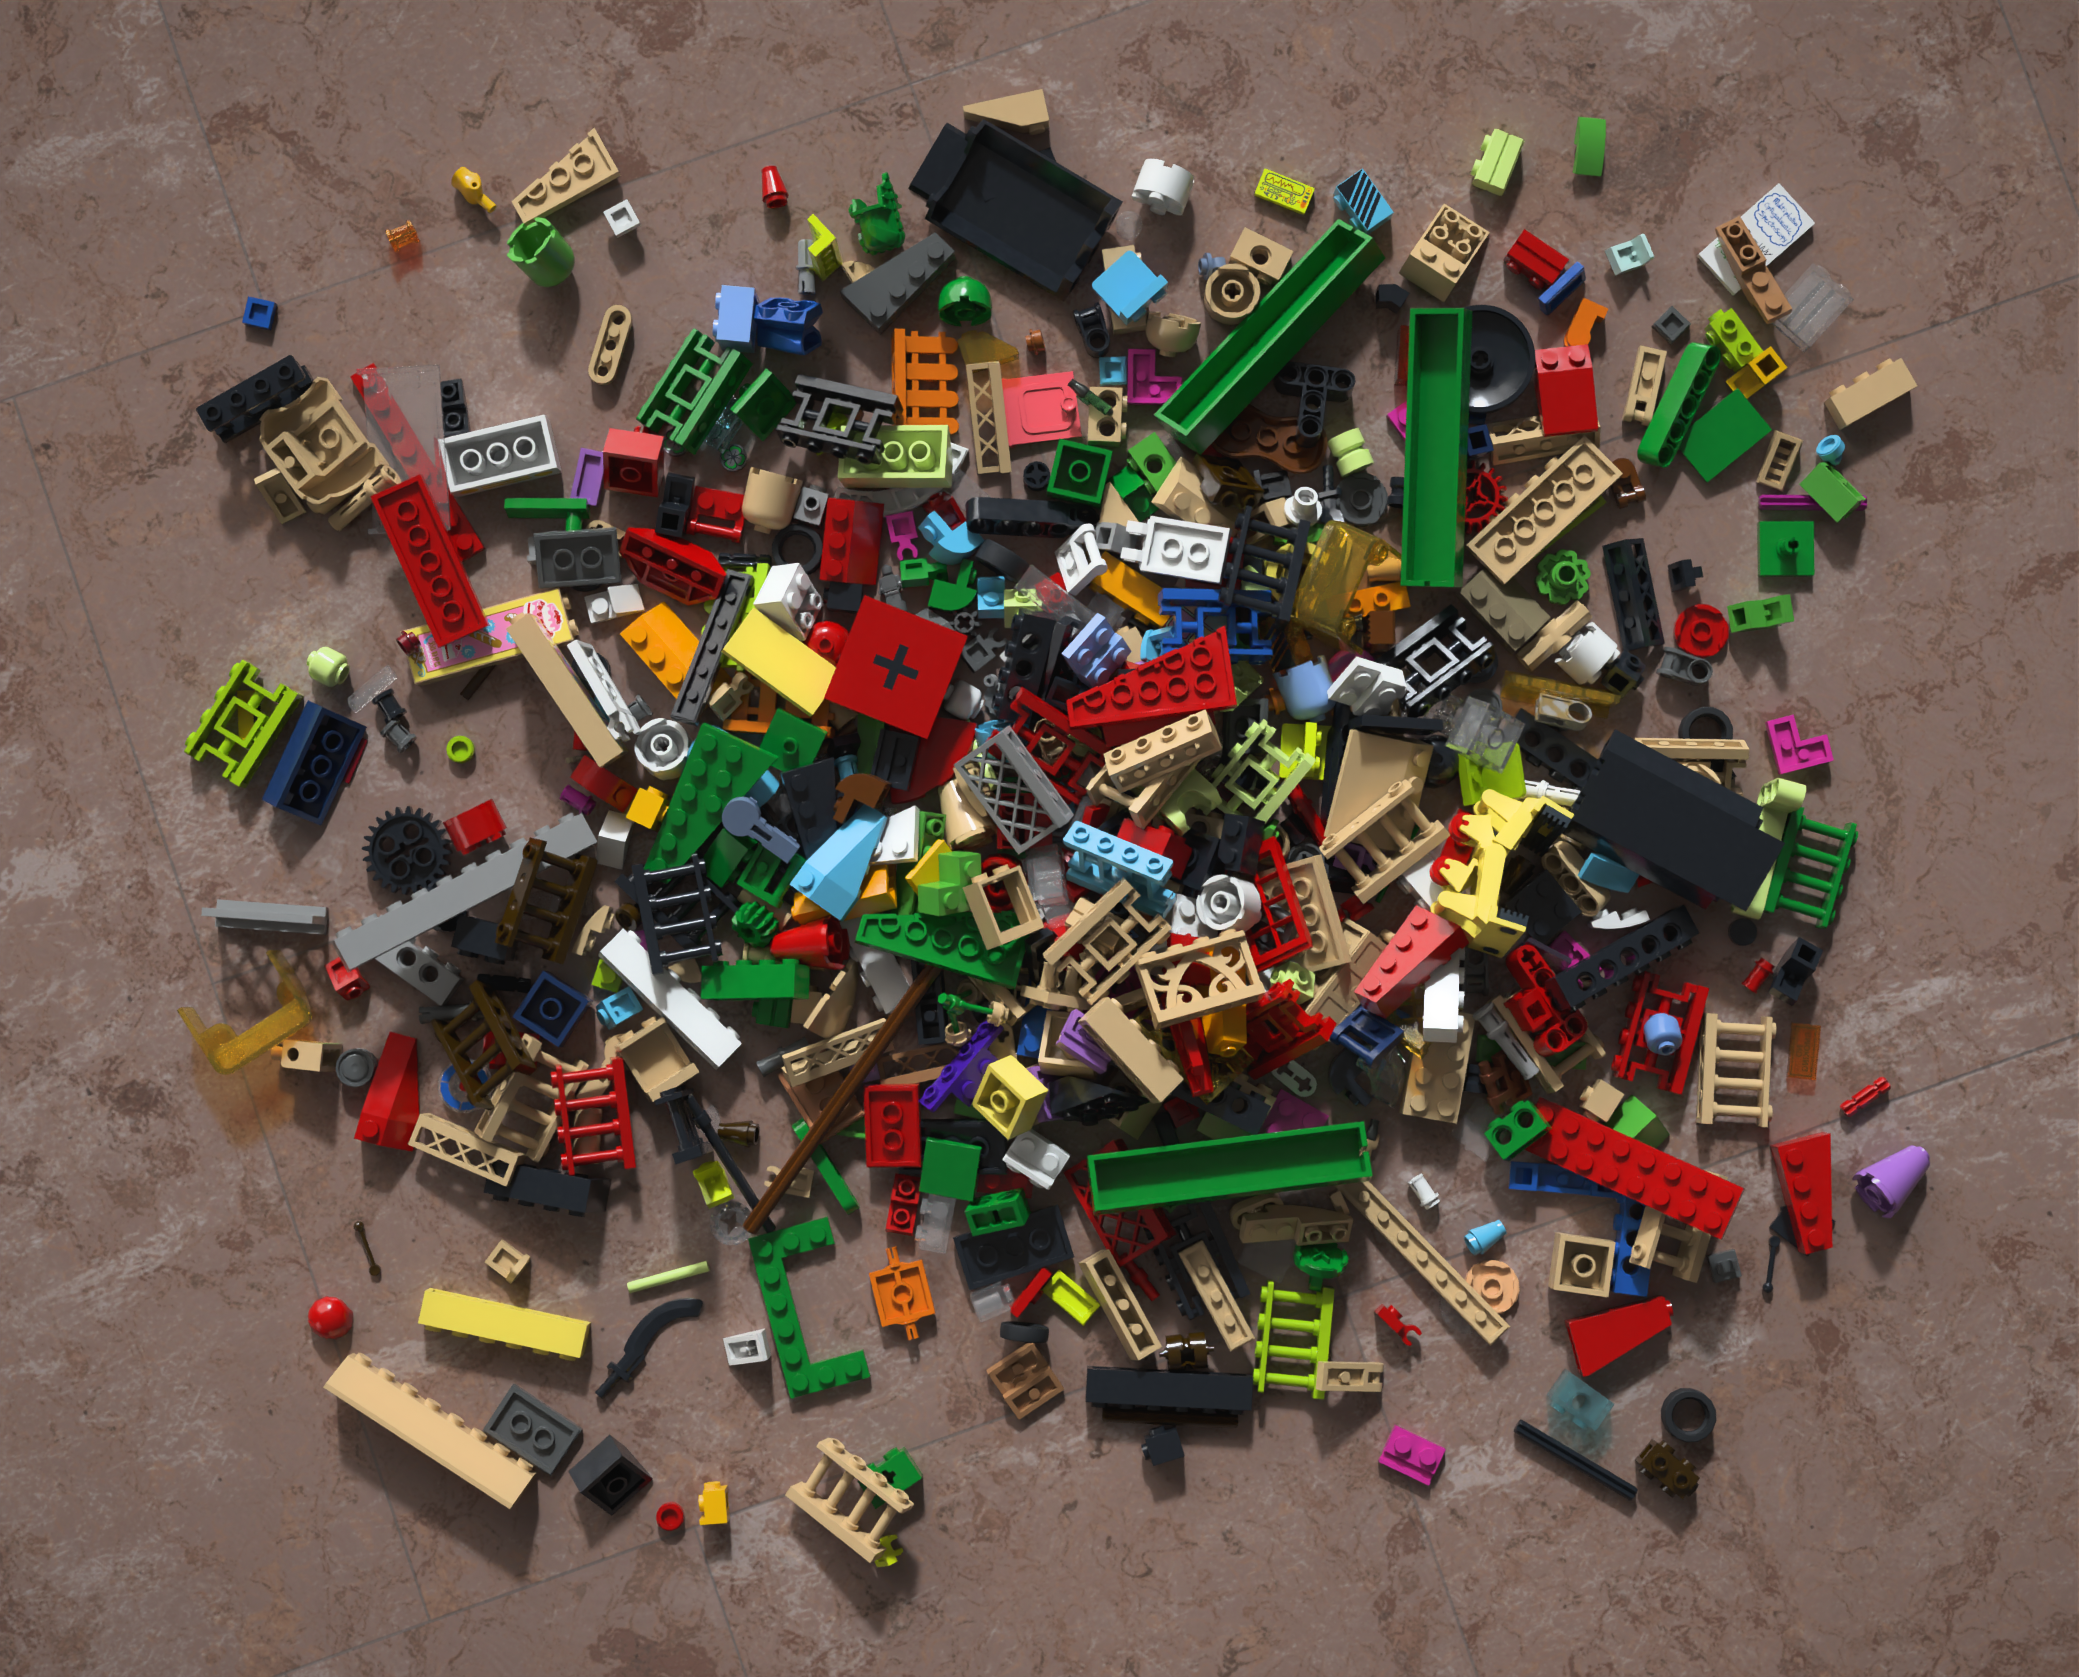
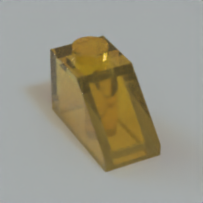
[957,330,1019,374]

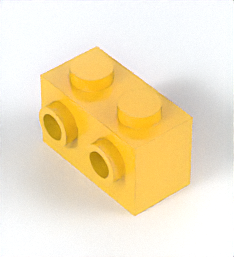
[626,786,670,832]

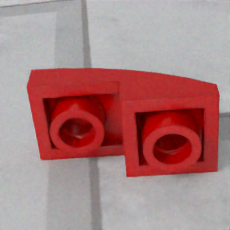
[885,1173,921,1236]

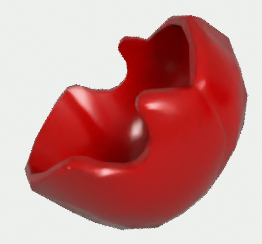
[307,1296,353,1339]

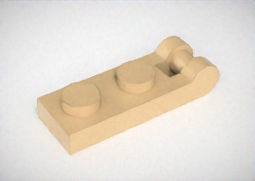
[1622,345,1667,426]
[1316,1361,1384,1392]

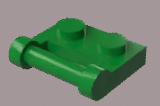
[737,842,807,909]

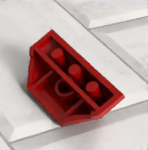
[619,527,727,606]

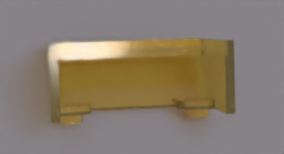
[1291,520,1402,655]
[177,950,312,1075]

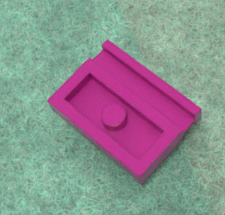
[1378,1425,1446,1486]

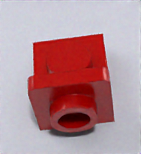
[922,492,966,531]
[324,957,370,1001]

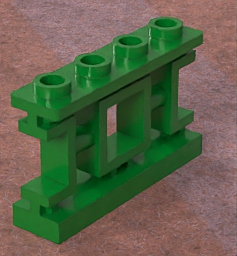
[636,328,753,456]

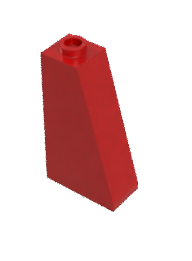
[1564,1295,1674,1377]

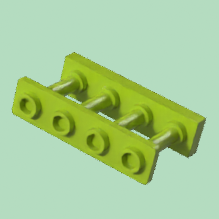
[1252,1280,1335,1399]

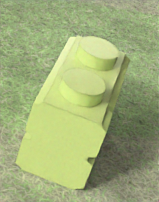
[1470,129,1525,196]

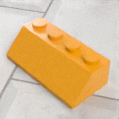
[620,601,731,711]

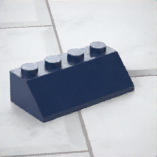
[262,700,367,826]

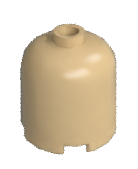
[742,467,803,534]

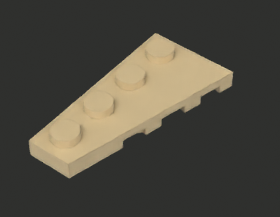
[512,128,621,226]

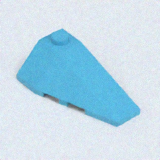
[790,804,887,922]

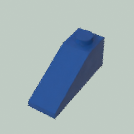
[1017,978,1052,1058]

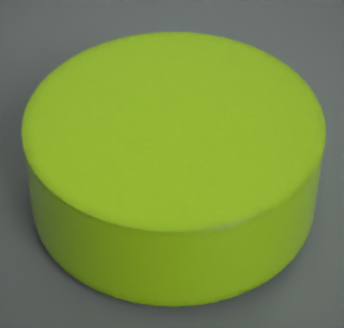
[446,736,475,764]

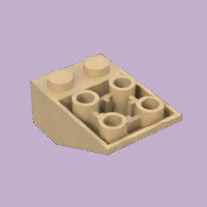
[1399,204,1490,302]

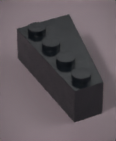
[484,1160,611,1217]

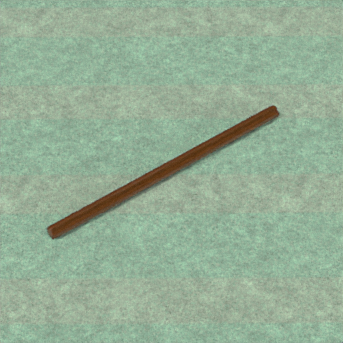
[743,964,942,1234]

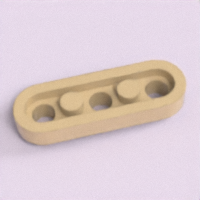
[588,305,633,385]

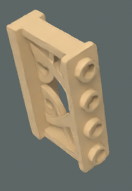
[1135,929,1265,1030]

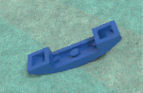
[1508,1161,1619,1199]

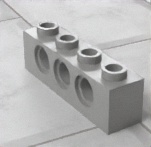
[375,914,465,1006]

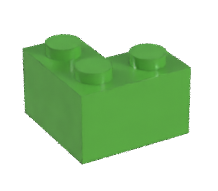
[918,850,981,916]

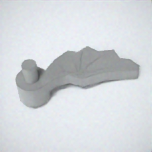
[983,674,998,715]

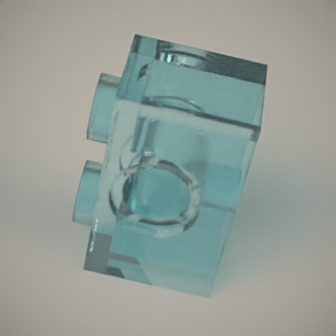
[1546,1369,1614,1431]

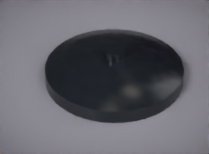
[1464,305,1535,414]

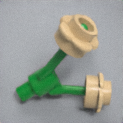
[938,979,1009,1046]

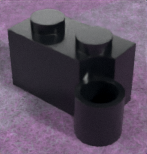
[1212,813,1265,878]

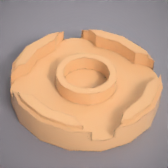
[1465,1259,1520,1314]

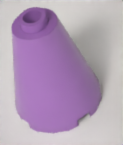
[1852,1145,1930,1218]

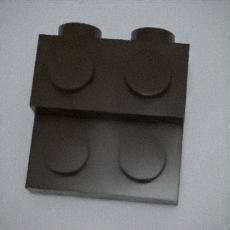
[1192,453,1264,510]

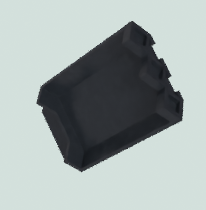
[908,119,1123,302]
[1562,729,1785,911]

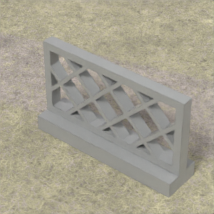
[954,725,1074,855]
[201,899,328,935]

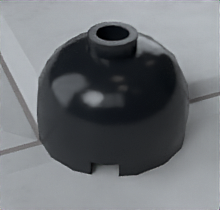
[1418,734,1459,789]

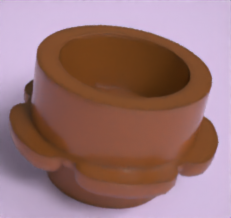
[1025,329,1046,355]

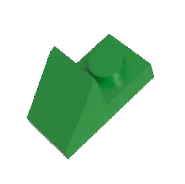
[1106,465,1160,522]

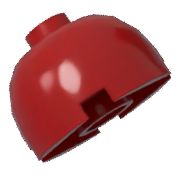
[801,621,849,667]

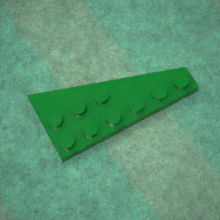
[644,723,779,884]
[854,911,1030,990]

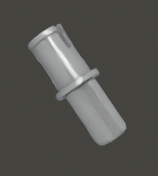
[796,239,816,295]

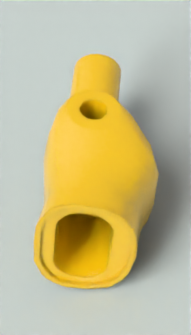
[451,167,497,213]

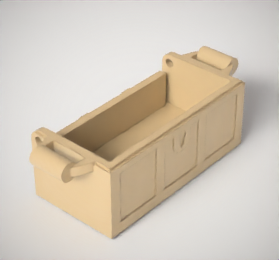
[1279,917,1395,1050]

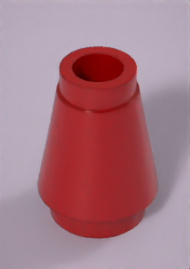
[761,166,789,209]

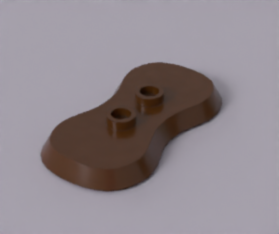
[1211,404,1327,474]

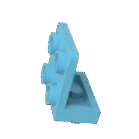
[1092,251,1168,326]

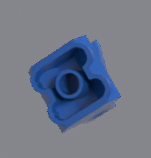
[753,297,823,355]

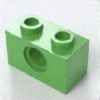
[1126,432,1176,496]

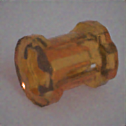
[385,219,420,252]

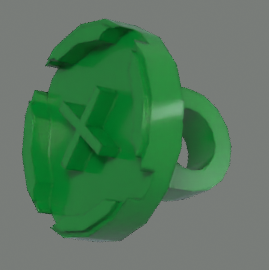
[1293,1243,1349,1292]

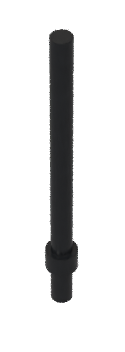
[683,1094,776,1233]

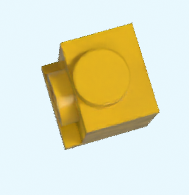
[699,1481,730,1525]

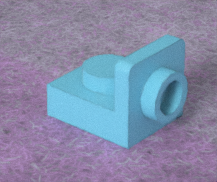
[977,576,1005,619]
[596,986,643,1030]

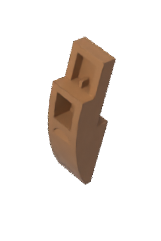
[1715,216,1792,325]

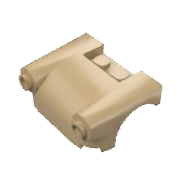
[259,377,389,515]

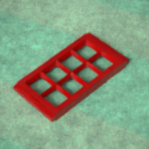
[1225,836,1313,974]

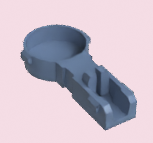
[722,797,800,863]

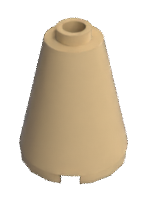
[938,776,997,852]

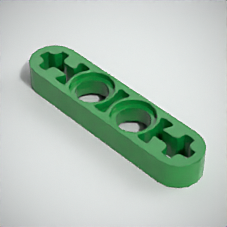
[792,1118,860,1215]

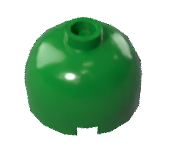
[938,276,992,327]

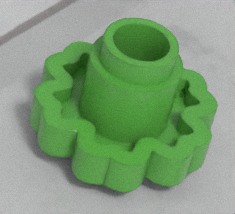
[1534,549,1591,605]

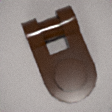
[1611,458,1646,509]

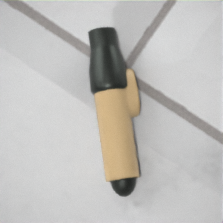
[1360,1118,1380,1157]

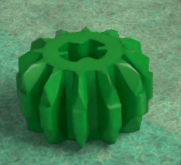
[732,901,779,948]

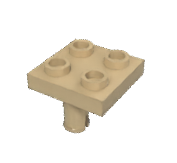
[1020,961,1096,1013]

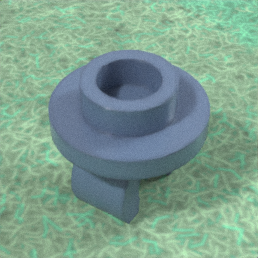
[1198,253,1226,280]

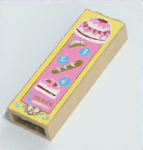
[400,588,579,686]
[506,612,628,767]

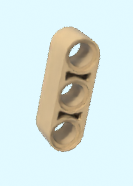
[1541,841,1611,917]

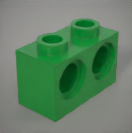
[1484,1100,1552,1162]
[964,1188,1031,1236]

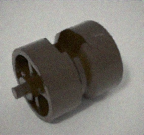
[1159,1332,1214,1372]

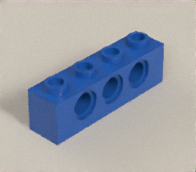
[1609,1193,1651,1297]

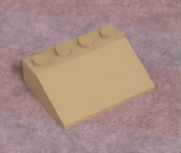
[1324,729,1434,851]

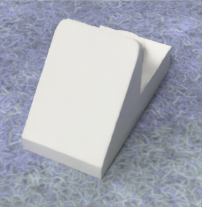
[584,584,645,624]

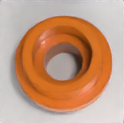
[1265,688,1286,715]

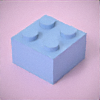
[713,285,759,353]

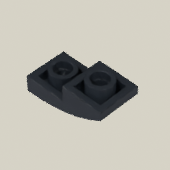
[435,378,471,438]

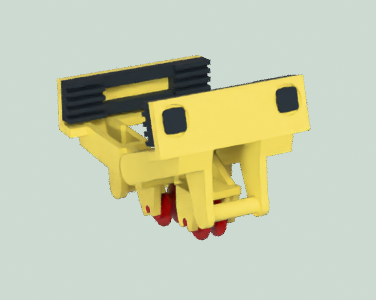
[1429,789,1574,958]

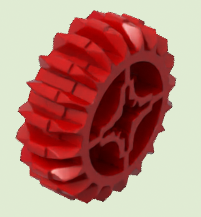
[1465,460,1508,535]

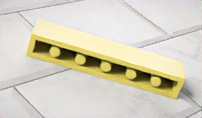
[418,1288,591,1361]

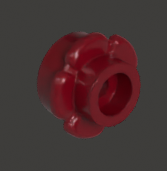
[396,631,421,657]

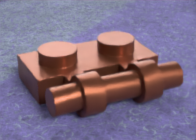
[1478,1050,1533,1115]

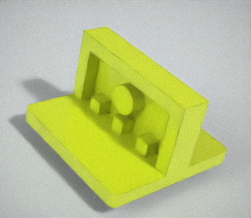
[1279,722,1332,780]

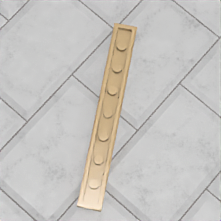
[1335,1181,1510,1346]

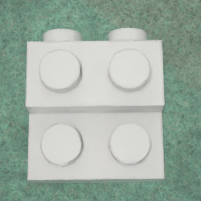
[1327,657,1407,716]

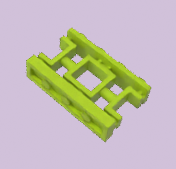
[184,660,304,788]

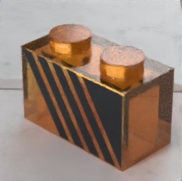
[1258,608,1313,673]

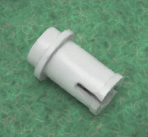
[1407,1173,1440,1210]

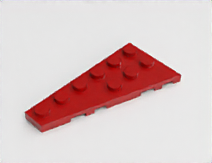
[1066,626,1237,730]

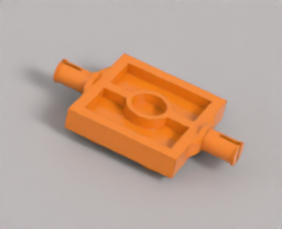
[869,1246,936,1340]

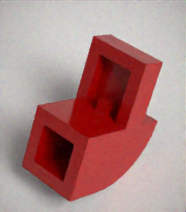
[570,755,638,812]

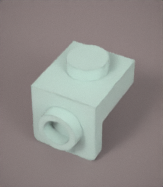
[1605,234,1654,276]

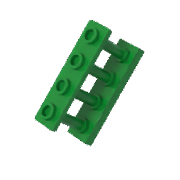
[1763,807,1858,929]

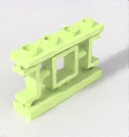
[1193,719,1316,823]

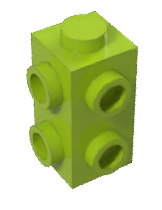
[1704,308,1763,372]

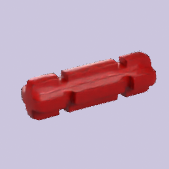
[1840,1077,1891,1117]

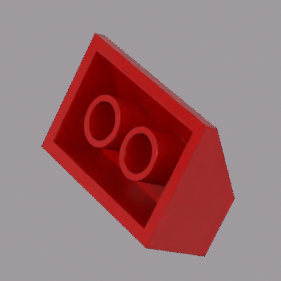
[819,497,885,585]

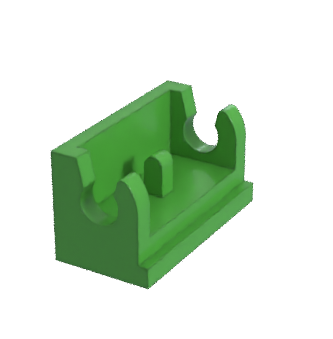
[1799,462,1866,523]

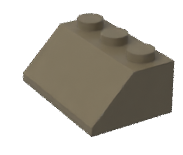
[1455,568,1551,655]

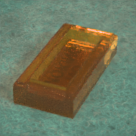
[1786,1023,1821,1080]

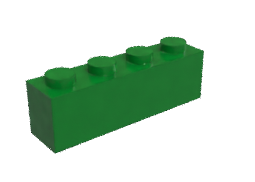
[701,959,810,1001]

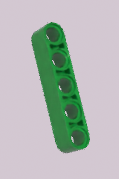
[1637,342,1721,468]

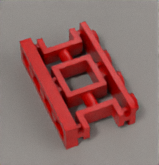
[985,687,1114,805]
[1611,971,1709,1095]
[1242,979,1337,1080]

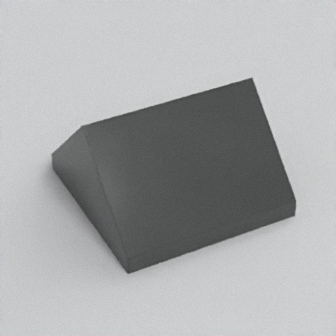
[1221,698,1268,757]

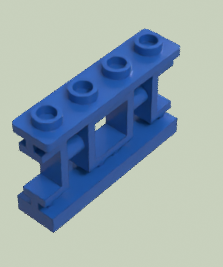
[1158,588,1273,665]

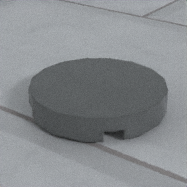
[1336,472,1388,527]

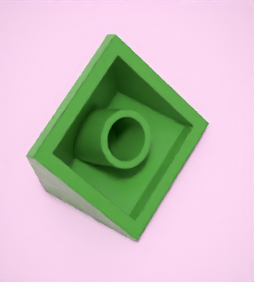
[1601,1094,1670,1148]

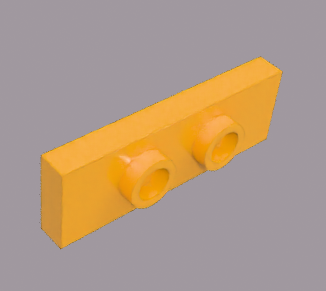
[1325,581,1411,618]

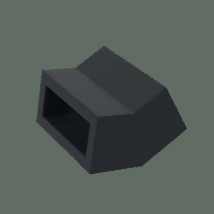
[1375,284,1410,314]

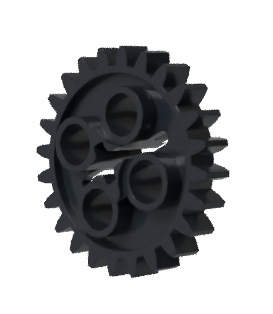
[362,806,453,895]

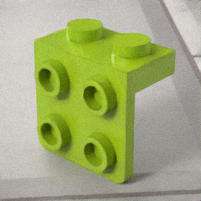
[1458,743,1526,806]

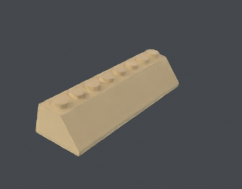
[323,1353,537,1509]

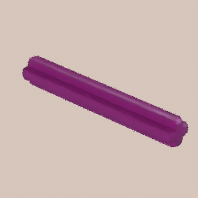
[1758,495,1867,511]

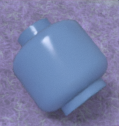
[1643,1013,1683,1055]

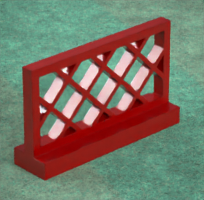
[1064,1139,1177,1268]

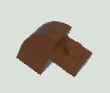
[833,774,892,824]

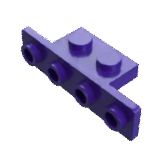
[919,1020,1004,1112]

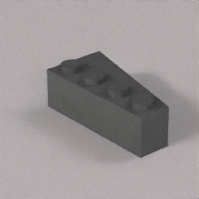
[840,232,956,335]

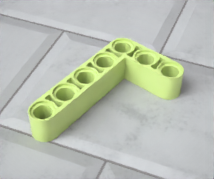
[1731,778,1806,920]

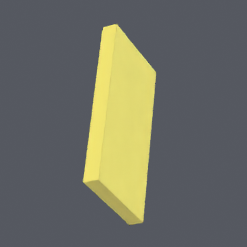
[721,607,836,717]

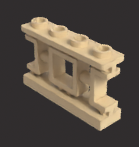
[1634,738,1749,796]
[1043,877,1172,1005]

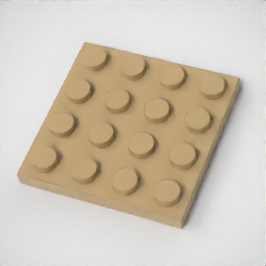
[1239,854,1351,972]

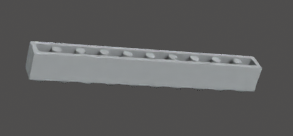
[332,813,597,972]

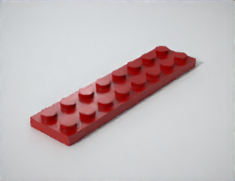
[1525,1097,1745,1240]

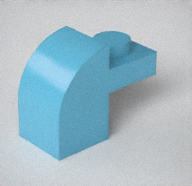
[918,510,984,565]

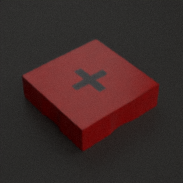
[824,595,968,740]

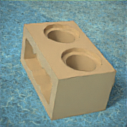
[1087,387,1127,447]

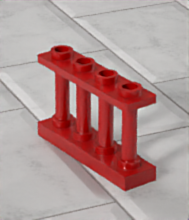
[550,1056,636,1176]

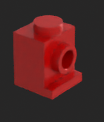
[1503,988,1553,1033]

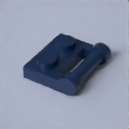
[1329,1005,1404,1069]

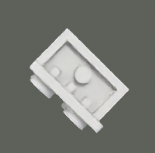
[1003,1129,1071,1190]

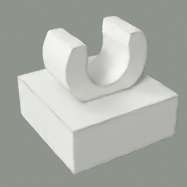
[603,199,641,238]

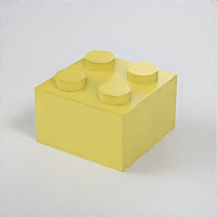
[971,1055,1049,1140]

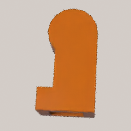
[1563,298,1608,347]

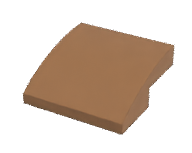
[986,1343,1064,1420]

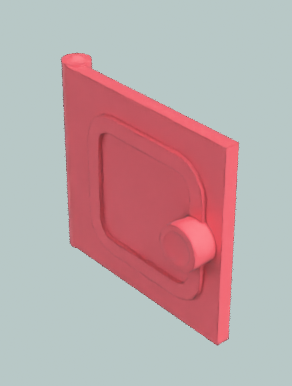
[1002,371,1082,448]

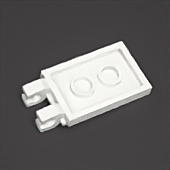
[1120,516,1232,584]
[567,640,642,742]

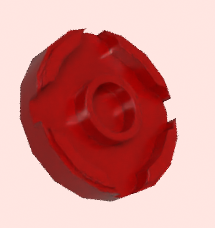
[1673,604,1729,659]

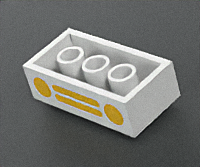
[438,415,562,498]

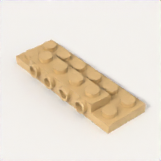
[1466,435,1623,586]

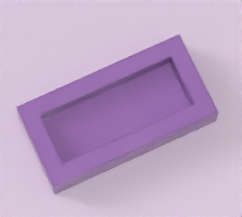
[570,448,604,507]

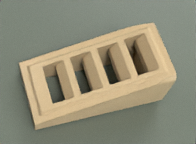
[1756,430,1803,492]

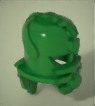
[848,172,906,255]

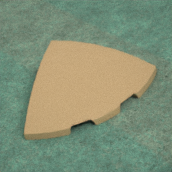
[803,958,858,1039]

